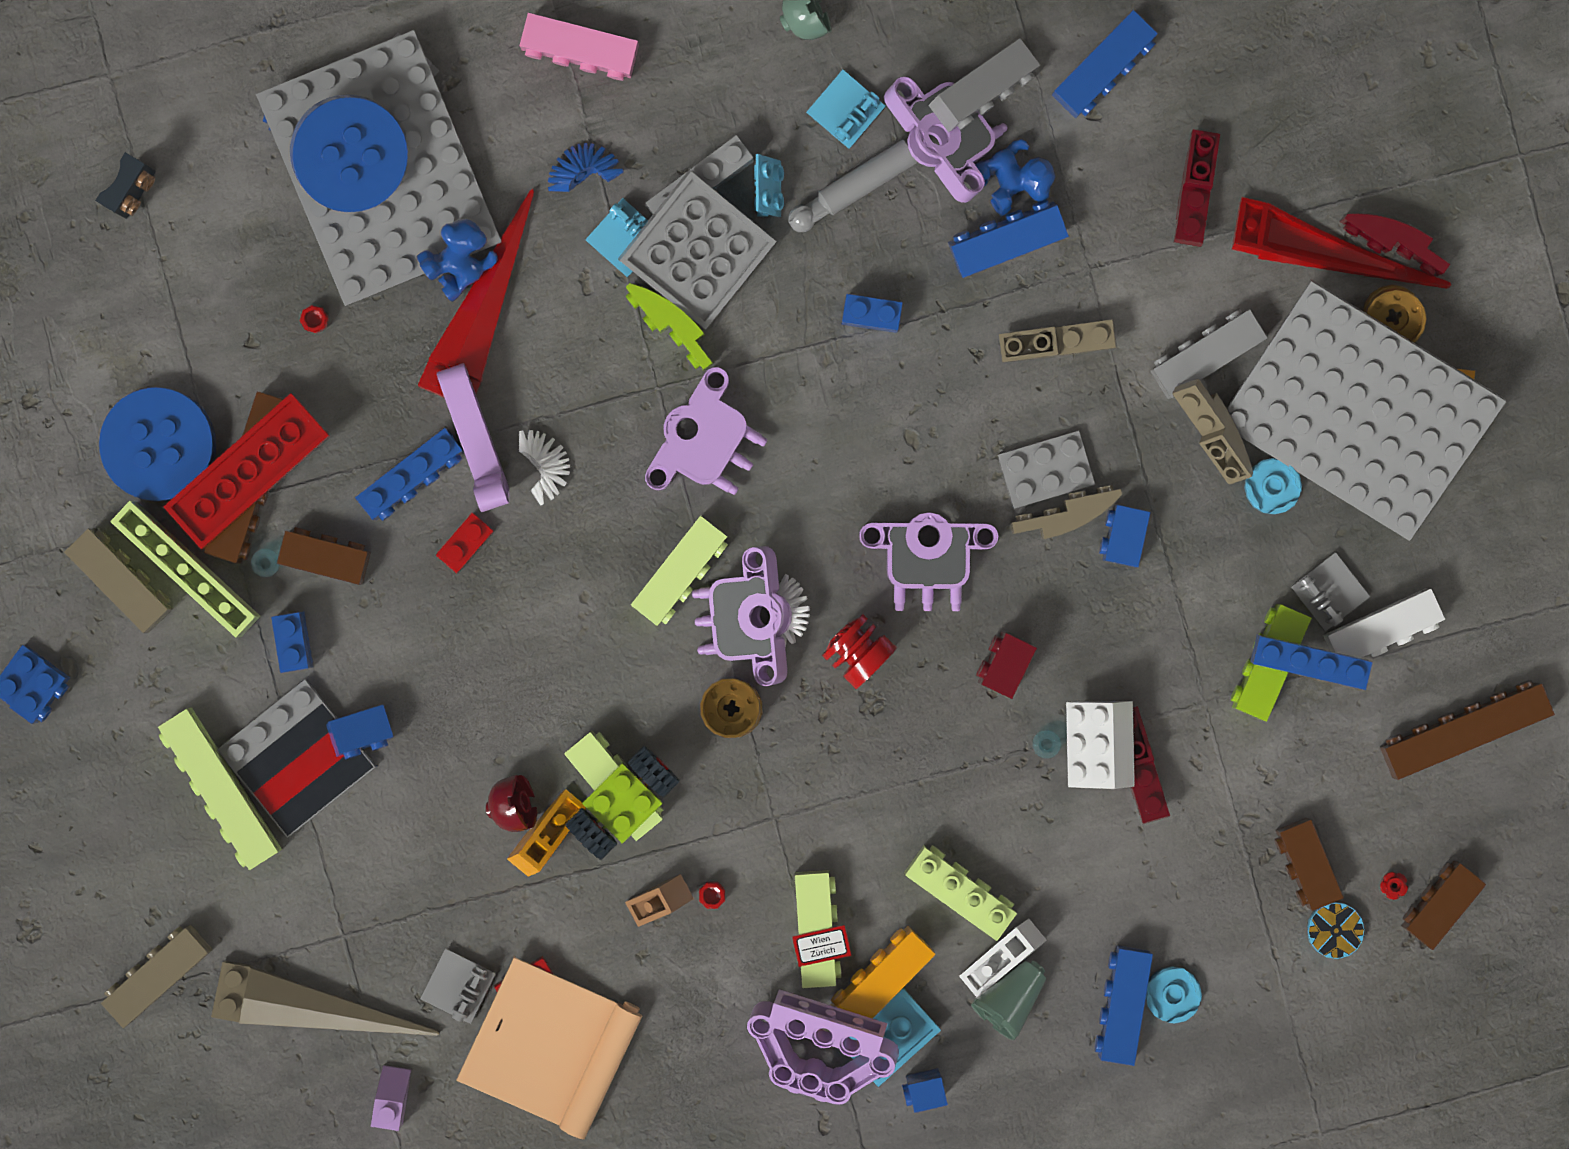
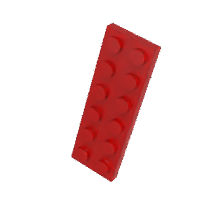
[163,393,330,549]

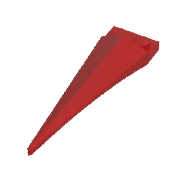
[418,189,534,398]
[1232,197,1451,289]

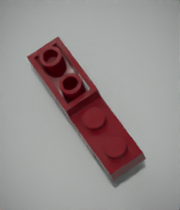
[1173,129,1220,247]
[1339,214,1450,276]
[1130,706,1170,825]

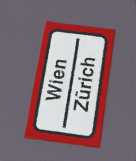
[792,925,851,967]

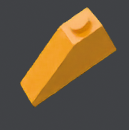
[507,789,586,877]

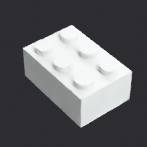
[1066,701,1134,789]

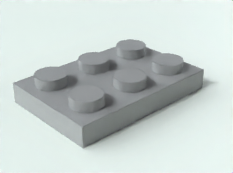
[997,431,1095,509]

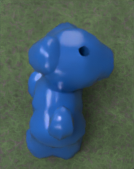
[975,139,1056,217]
[417,218,498,302]

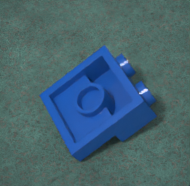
[0,644,70,724]

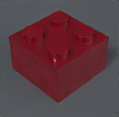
[976,632,1037,699]

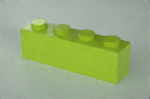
[1230,604,1312,722]

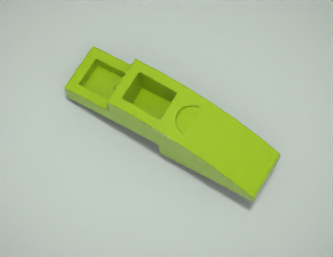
[625,283,713,371]

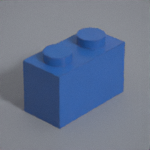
[841,294,903,333]
[1099,505,1150,567]
[271,612,313,673]
[326,705,394,759]
[902,1068,948,1113]

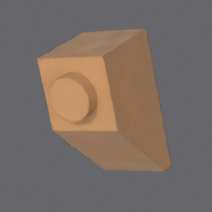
[625,874,694,927]

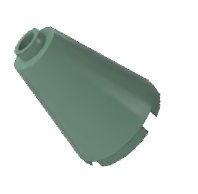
[971,961,1046,1040]

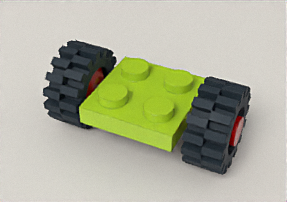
[565,746,680,860]

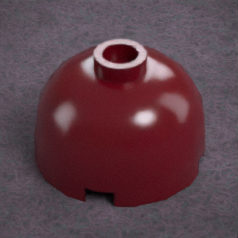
[486,775,538,832]

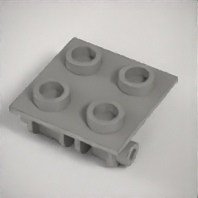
[1291,552,1370,631]
[420,948,496,1024]

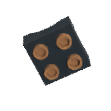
[95,152,156,219]

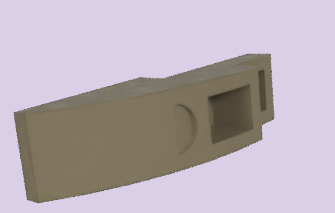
[999,320,1117,362]
[1172,379,1253,484]
[1010,485,1122,539]

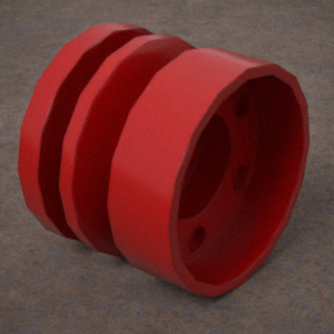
[822,614,897,689]

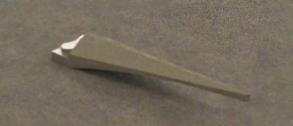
[211,960,440,1036]

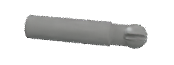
[788,139,917,232]

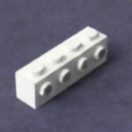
[1323,588,1445,658]

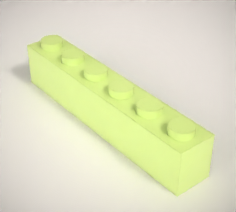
[110,501,260,638]
[158,708,283,870]

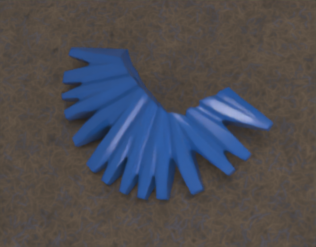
[548,143,624,192]

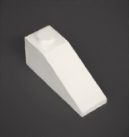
[960,919,1047,997]

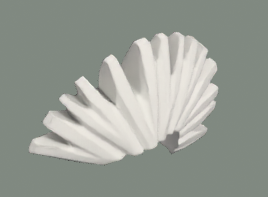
[519,430,570,505]
[777,574,810,647]

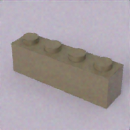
[64,528,173,633]
[101,925,213,1029]

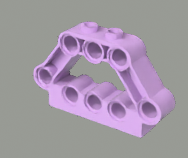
[747,990,899,1105]

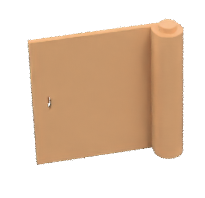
[456,957,642,1139]

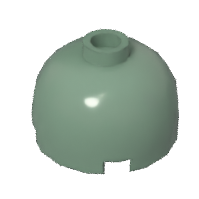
[780,0,832,40]

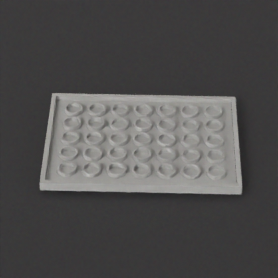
[256,30,501,306]
[1226,279,1506,541]

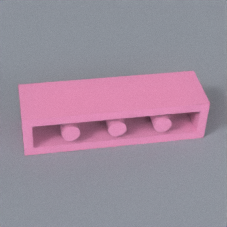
[520,13,639,81]

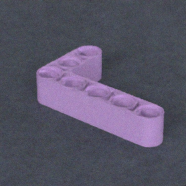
[437,363,510,512]

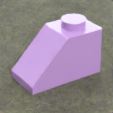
[371,1065,411,1131]

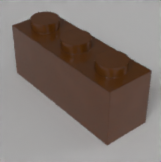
[277,527,371,585]
[1274,817,1343,911]
[1401,861,1486,950]

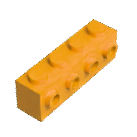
[830,926,936,1019]

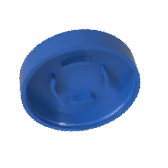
[290,95,408,212]
[99,387,216,501]

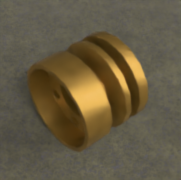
[1363,285,1426,342]
[700,679,763,738]

